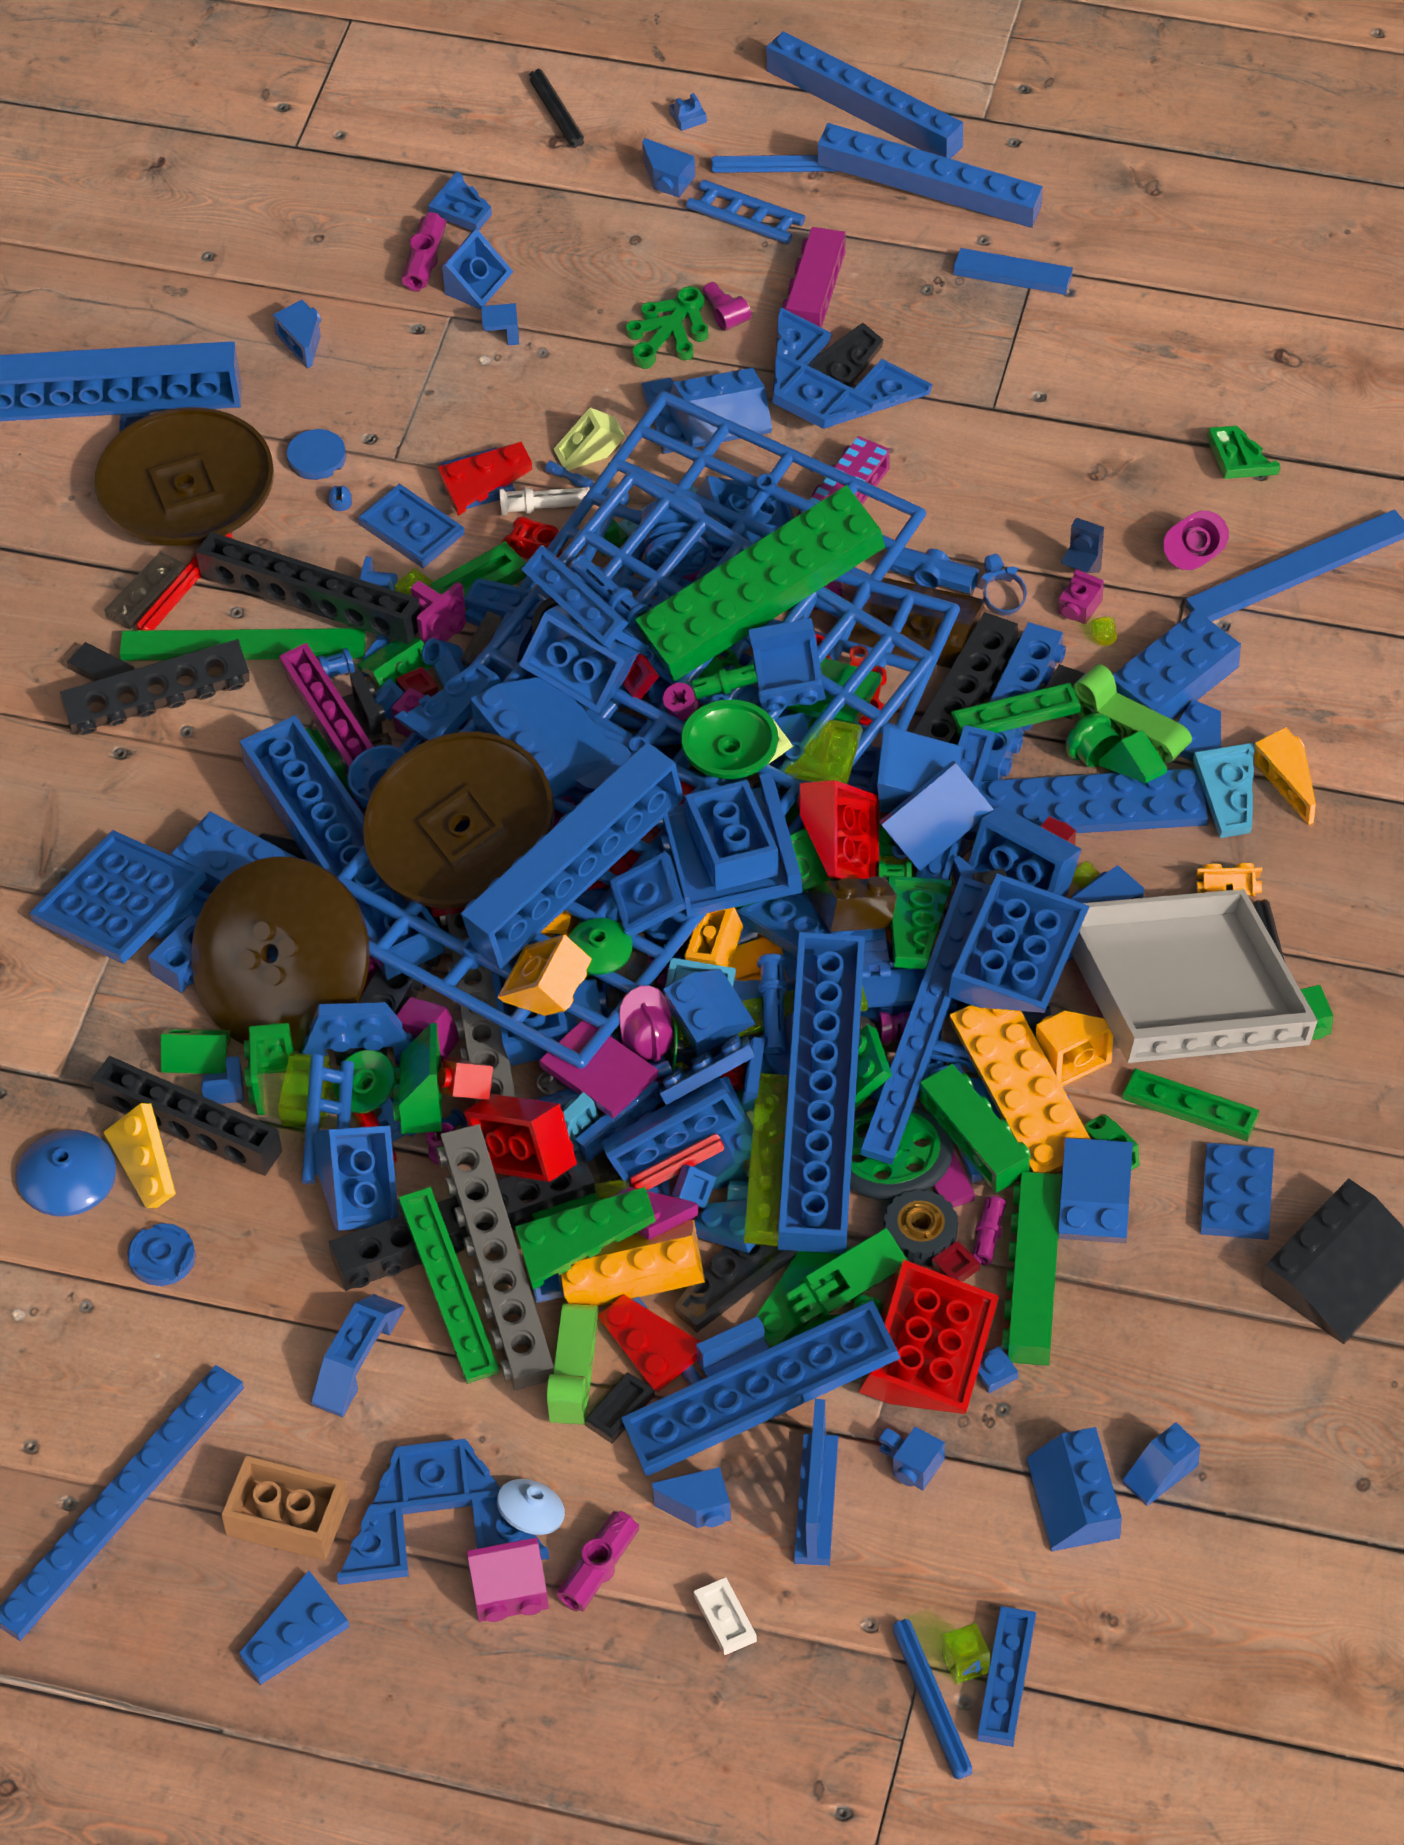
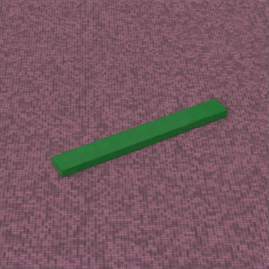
[120,628,366,661]

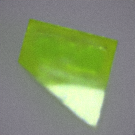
[785,720,863,784]

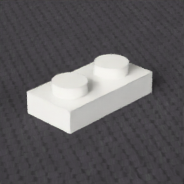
[694,1577,757,1655]

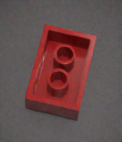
[464,1094,577,1182]

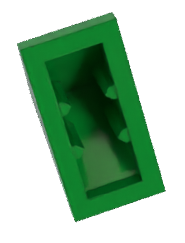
[1099,730,1167,783]

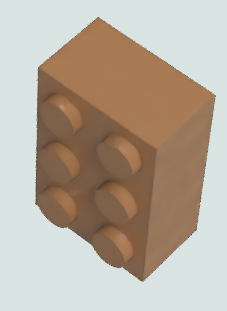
[222,1455,349,1561]

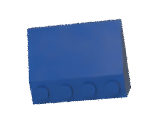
[470,677,617,798]
[948,873,1089,1013]

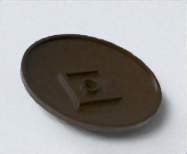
[94,407,274,546]
[363,732,554,908]
[191,856,370,1051]

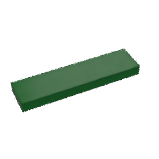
[951,682,1081,739]
[1122,1068,1260,1142]

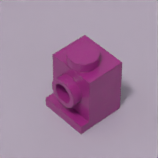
[1058,569,1104,625]

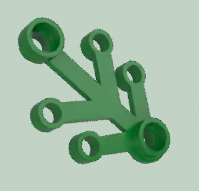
[626,286,709,369]

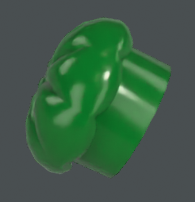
[1065,713,1121,767]

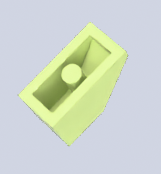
[554,408,626,471]

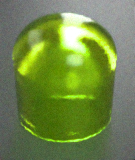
[1090,617,1117,646]
[1072,861,1101,889]

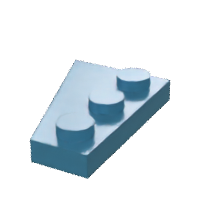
[1193,742,1255,838]

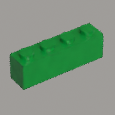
[920,1064,1031,1193]

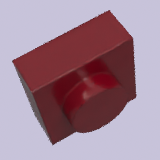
[623,654,659,699]
[396,667,438,697]
[932,1241,980,1282]

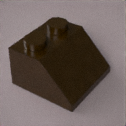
[807,877,897,932]

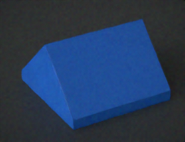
[442,228,514,309]

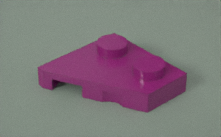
[609,1187,698,1240]

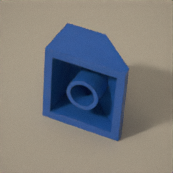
[663,969,755,1056]

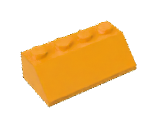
[561,1220,705,1306]

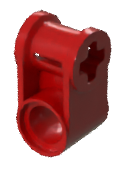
[502,517,562,559]

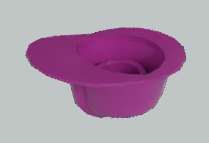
[1163,511,1229,570]
[619,986,674,1061]

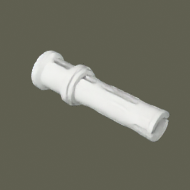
[499,487,590,516]

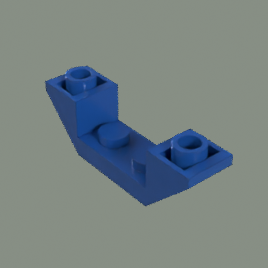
[312,1294,405,1417]

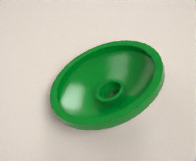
[682,699,778,779]

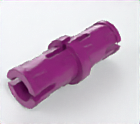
[972,1196,1007,1265]

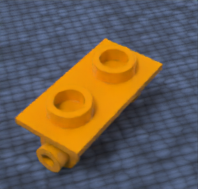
[1195,863,1262,897]

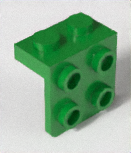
[244,1023,296,1115]

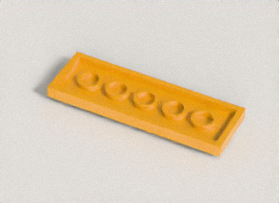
[950,1005,1090,1174]

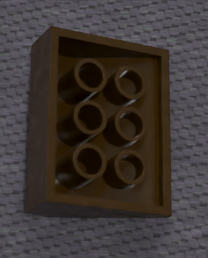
[848,577,985,669]

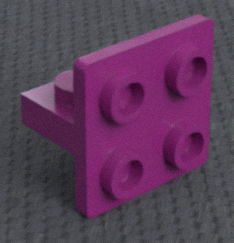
[411,581,466,645]

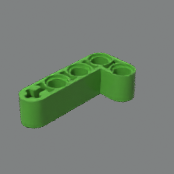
[1074,664,1192,763]
[547,1303,598,1425]

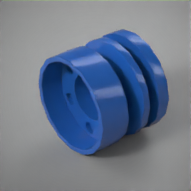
[640,496,710,577]
[347,745,405,817]

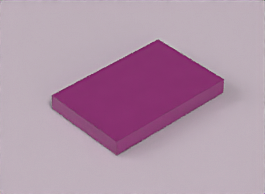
[539,1020,659,1119]

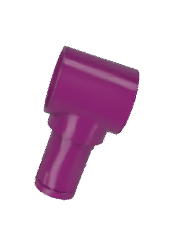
[702,282,751,331]

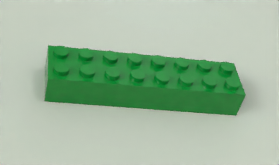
[635,485,885,682]

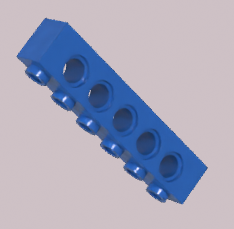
[982,622,1066,781]

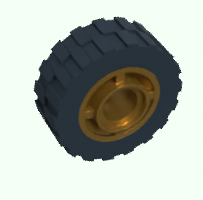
[883,1189,958,1266]

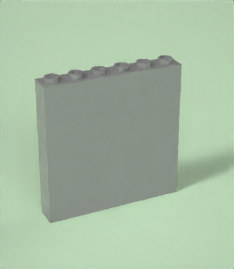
[1071,889,1318,1063]

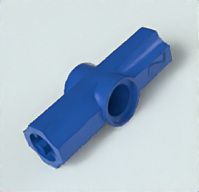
[889,547,979,594]

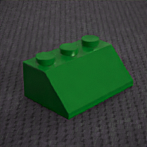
[393,1023,442,1134]

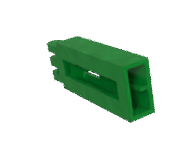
[430,541,527,612]
[784,1228,908,1325]

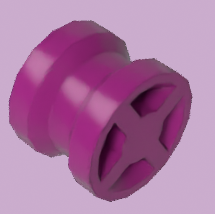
[663,683,699,722]

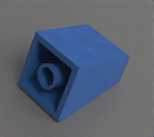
[877,727,968,813]

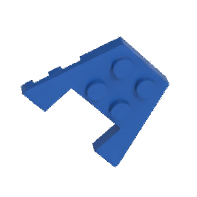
[297,1002,415,1068]

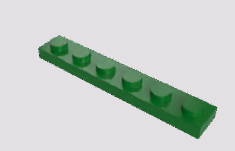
[399,1187,499,1384]

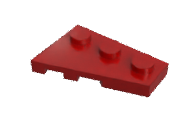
[438,441,533,516]
[598,1294,701,1393]

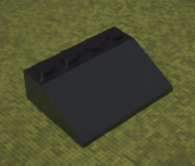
[1262,1178,1404,1344]

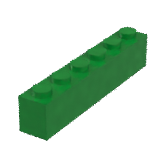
[1002,1172,1062,1366]

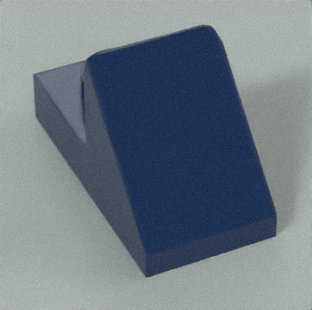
[1061,518,1104,573]

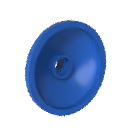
[16,1130,116,1216]

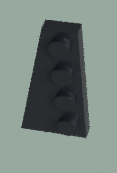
[808,322,884,387]
[674,1223,798,1333]

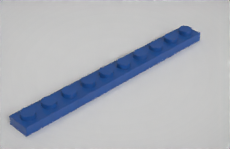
[861,876,991,1165]
[0,1365,244,1641]

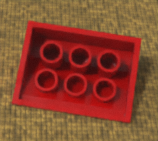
[858,1260,999,1414]

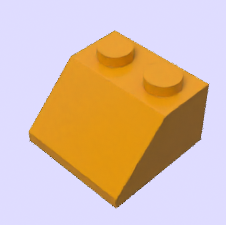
[498,934,592,1016]
[1036,1011,1113,1087]

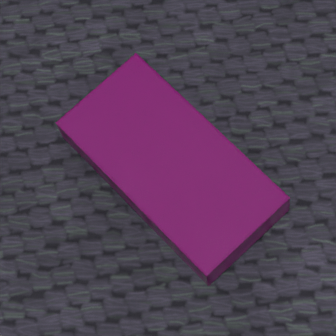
[921,1151,975,1208]

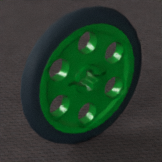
[850,1104,954,1200]

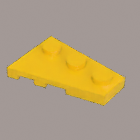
[103,1103,176,1208]

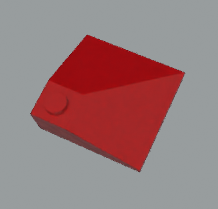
[797,780,879,880]

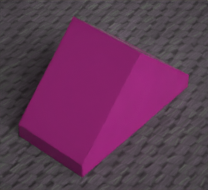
[396,997,461,1063]

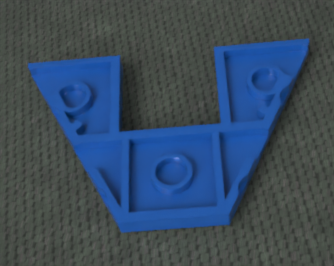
[772,307,933,429]
[337,1438,550,1585]

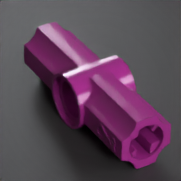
[402,212,446,292]
[557,1510,639,1612]

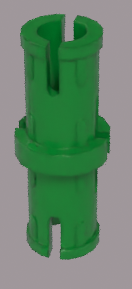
[692,663,758,700]

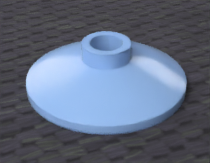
[497,1479,565,1535]

